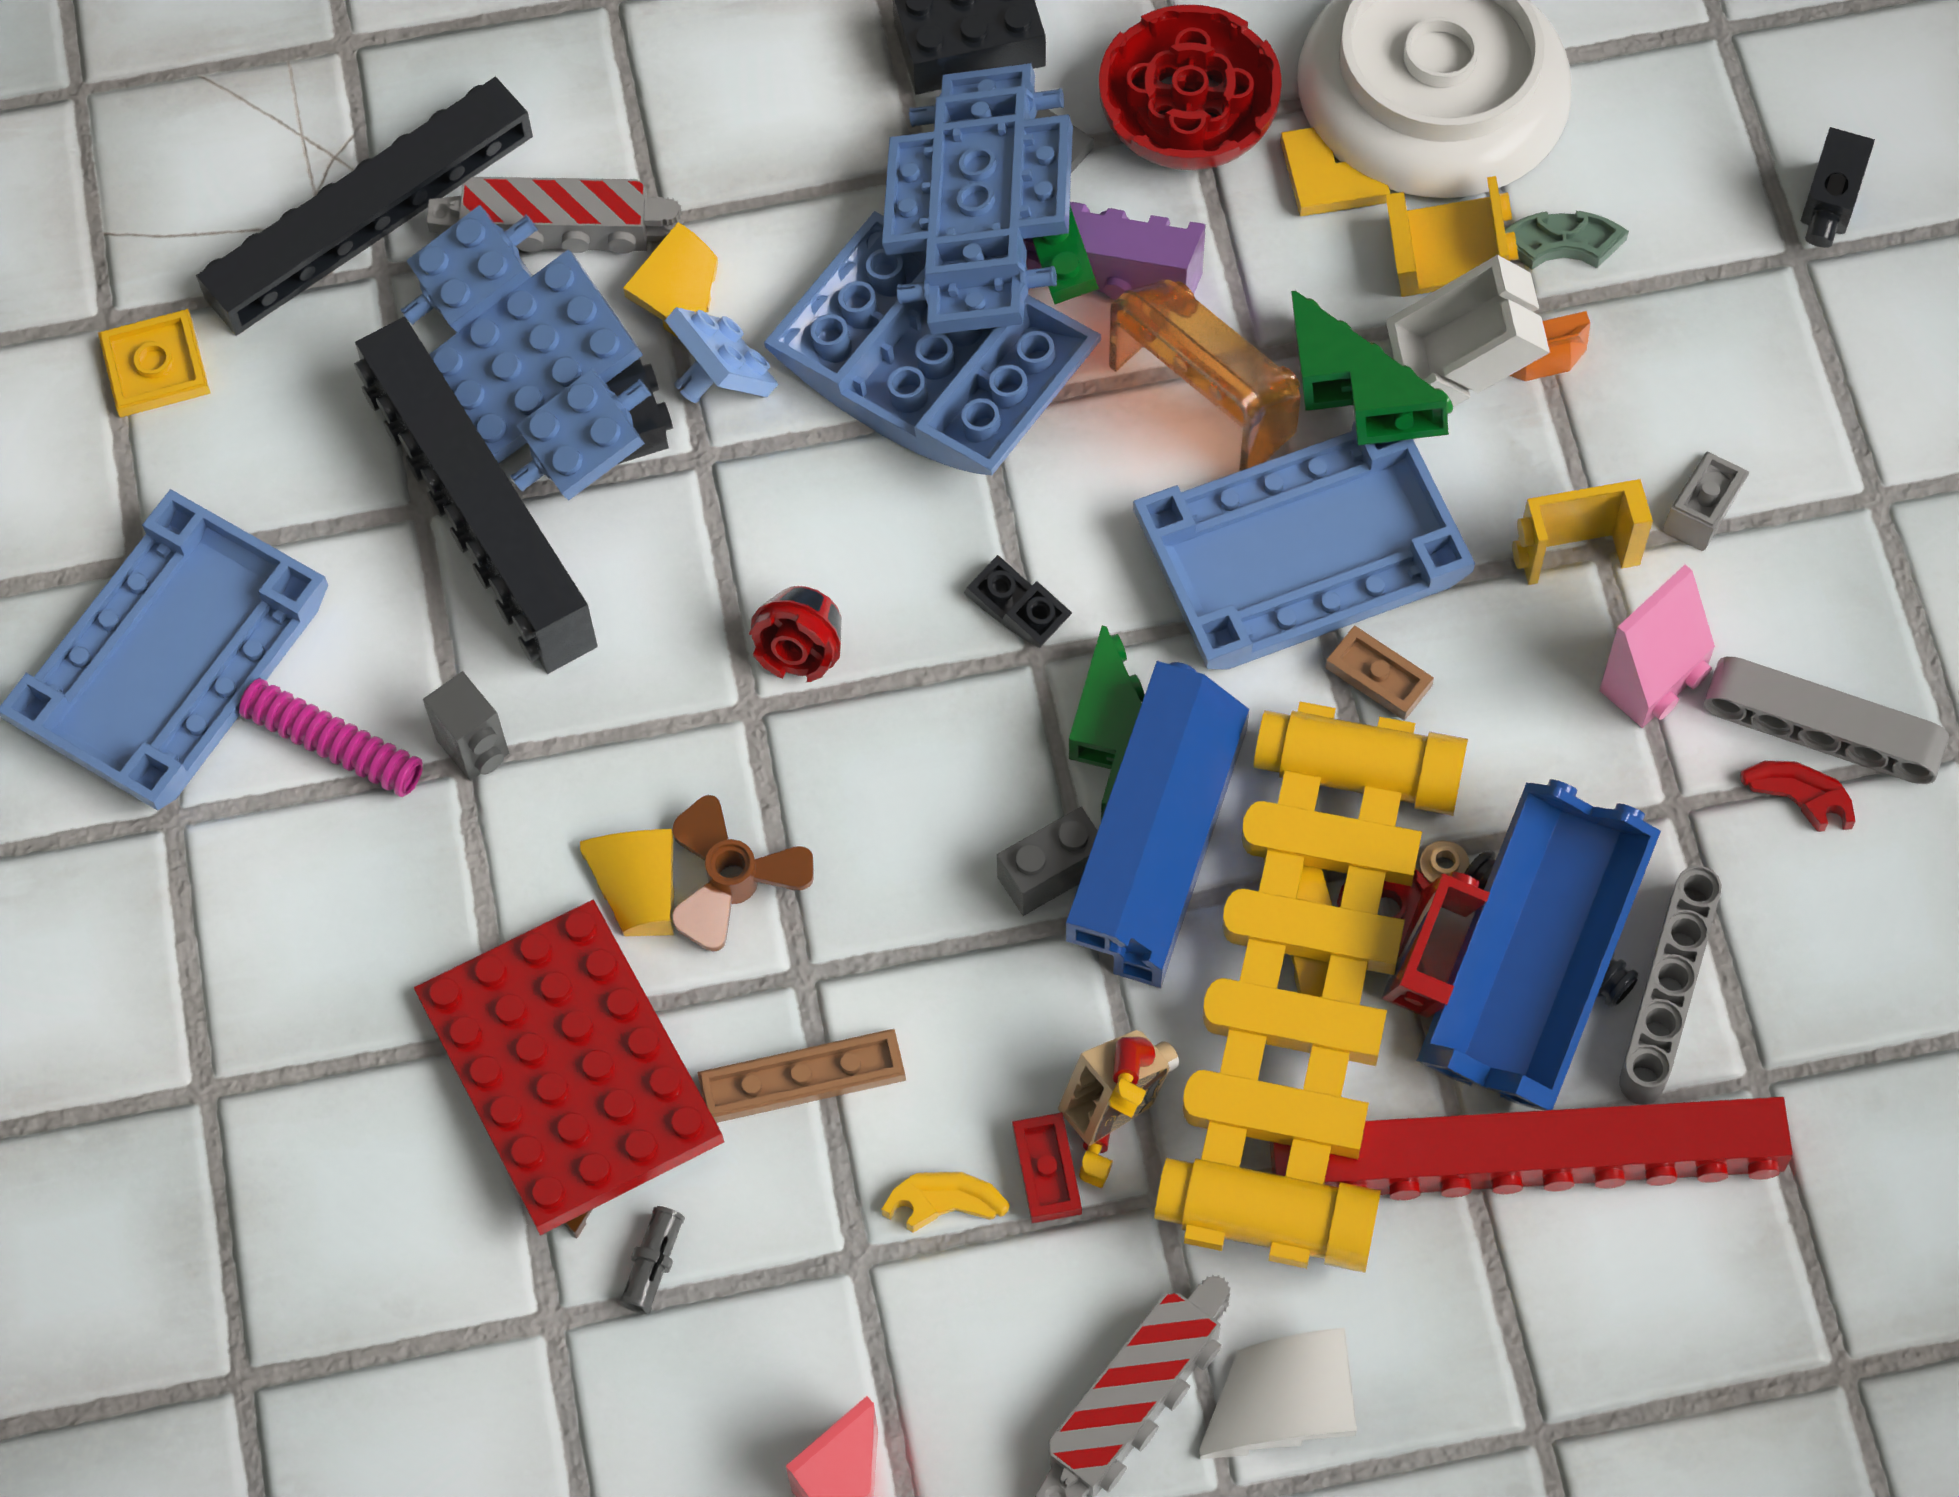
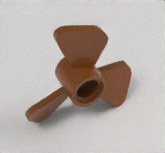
[672,795,814,952]

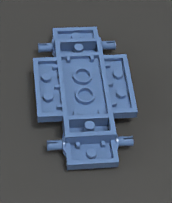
[882,63,1073,335]
[401,205,652,500]

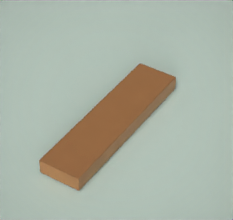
[697,1029,906,1123]

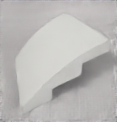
[1199,1328,1357,1459]

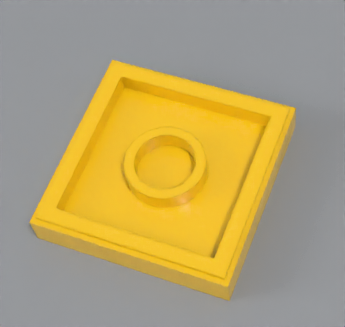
[98,309,211,418]

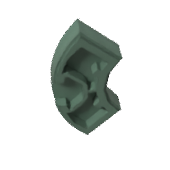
[1505,210,1629,270]

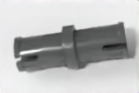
[619,1206,685,1314]

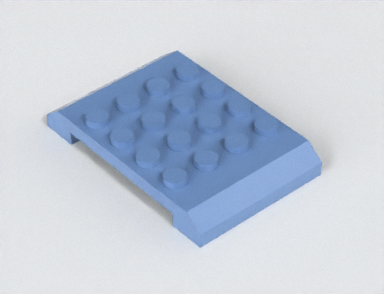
[1133,421,1475,669]
[0,489,328,811]

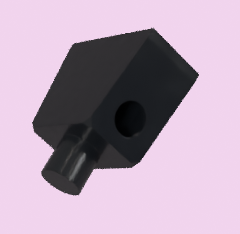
[1800,127,1875,248]

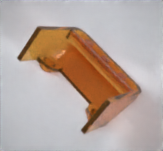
[1109,279,1301,471]

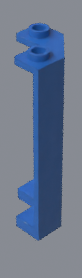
[1066,661,1249,988]
[1416,779,1661,1111]

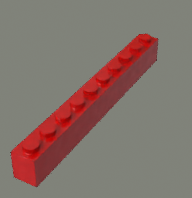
[1269,1097,1793,1200]

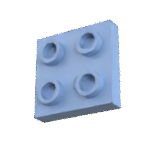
[664,307,779,403]

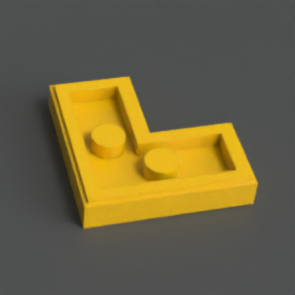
[1280,127,1390,216]

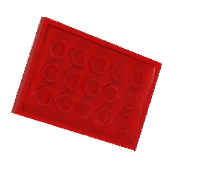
[414,899,725,1236]

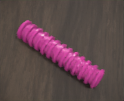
[239,678,423,797]

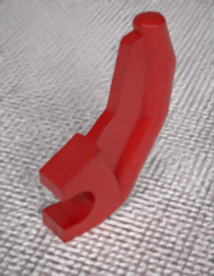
[1740,760,1856,832]

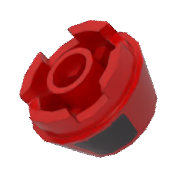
[749,586,842,682]

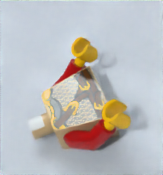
[1058,1030,1179,1188]

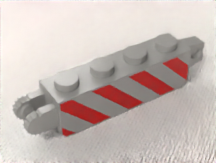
[427,177,684,254]
[1035,1275,1231,1497]

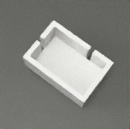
[1386,255,1550,407]

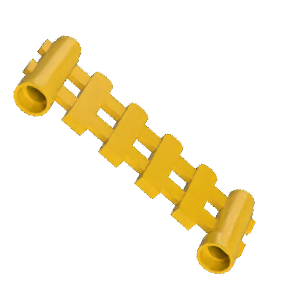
[1154,701,1468,1273]

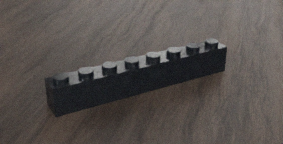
[196,76,533,336]

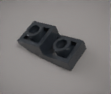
[964,555,1072,648]

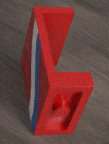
[1381,871,1490,1018]

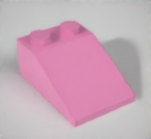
[1599,565,1715,728]

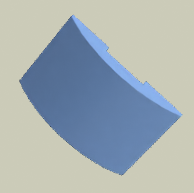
[764,211,1102,476]

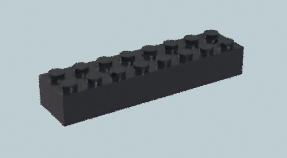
[354,316,598,674]

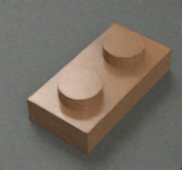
[1325,625,1434,721]

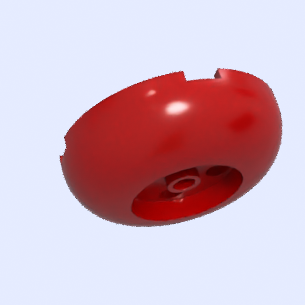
[1099,4,1282,170]

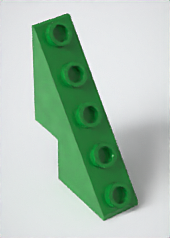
[1291,291,1453,445]
[1069,625,1145,820]

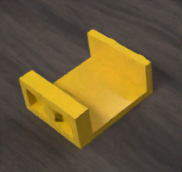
[1386,176,1519,297]
[1512,479,1653,585]

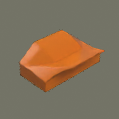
[1510,311,1591,381]

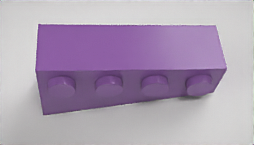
[1023,202,1206,318]

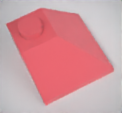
[786,1396,878,1497]

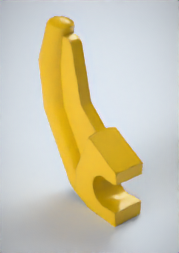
[881,1172,1010,1233]

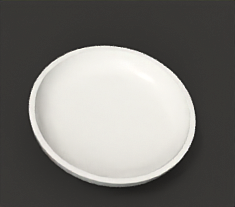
[1297,0,1571,198]

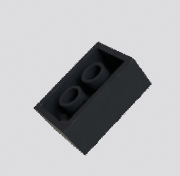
[893,0,1046,95]

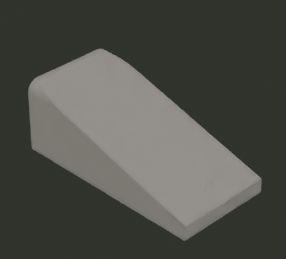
[1663,451,1749,551]

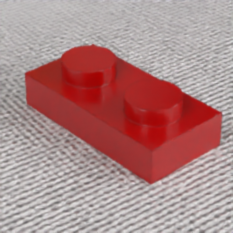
[1012,1112,1082,1224]

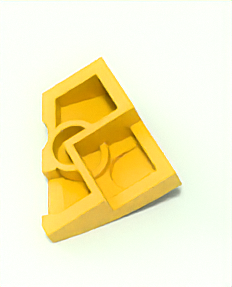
[623,222,718,337]
[580,829,674,936]

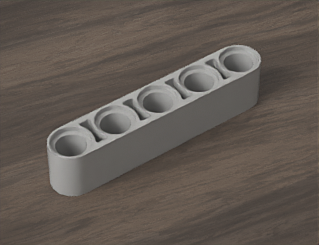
[1704,656,1949,784]
[1619,865,1722,1105]

